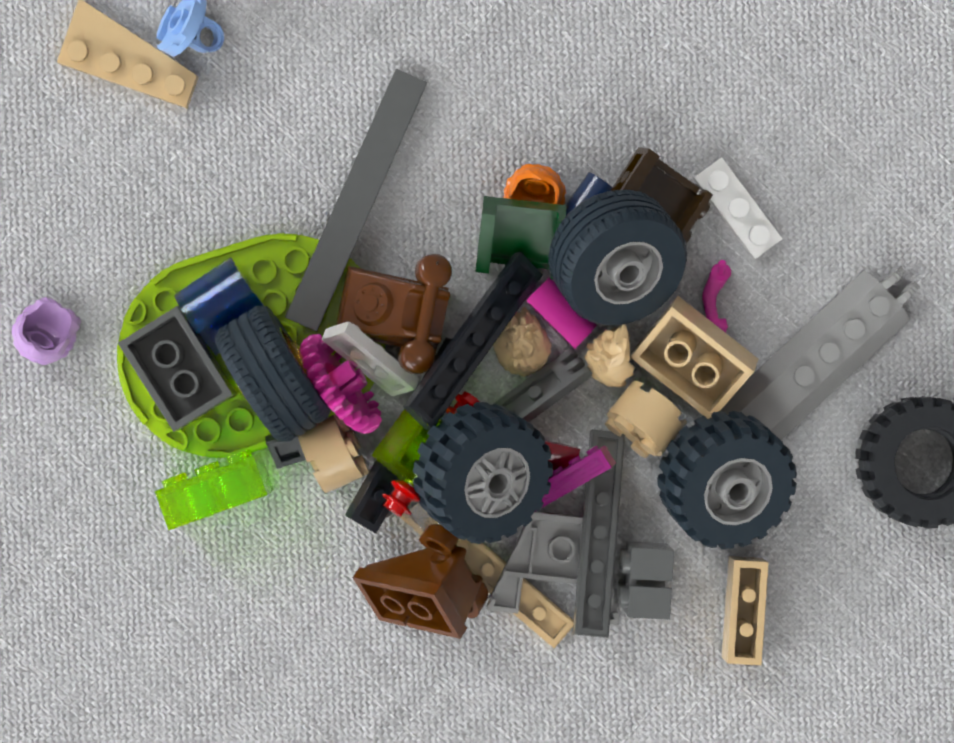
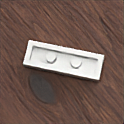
[693,157,782,260]
[322,321,419,396]

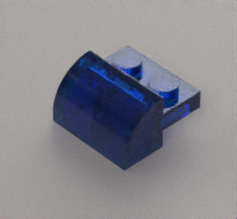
[174,257,265,356]

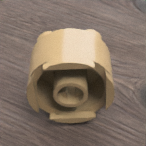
[605,381,687,458]
[298,414,370,493]

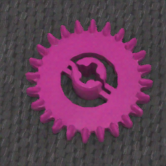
[300,334,382,434]

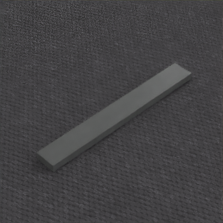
[285,69,427,332]

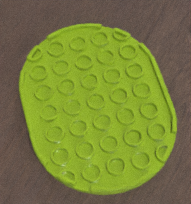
[117,233,386,458]

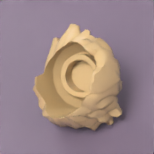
[493,307,552,377]
[584,324,635,387]

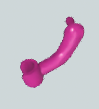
[702,260,731,334]

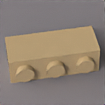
[722,556,769,666]

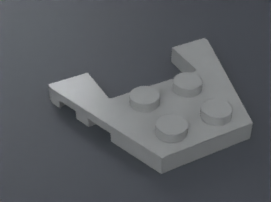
[486,512,620,625]

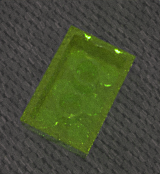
[154,449,274,530]

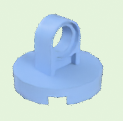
[156,0,224,56]

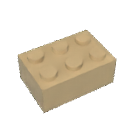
[630,296,759,419]

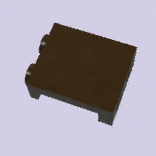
[611,147,713,244]

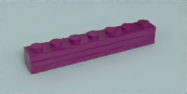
[535,445,616,512]

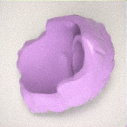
[12,297,81,365]

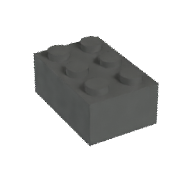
[118,306,237,432]

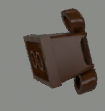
[336,254,452,374]
[352,524,488,639]

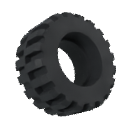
[855,396,954,529]

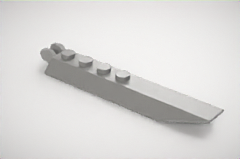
[721,265,920,440]

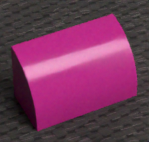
[525,277,597,349]

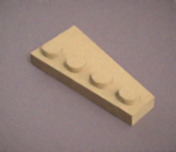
[57,0,199,109]

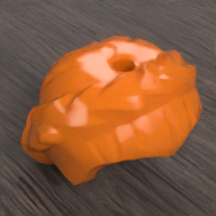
[503,164,566,205]

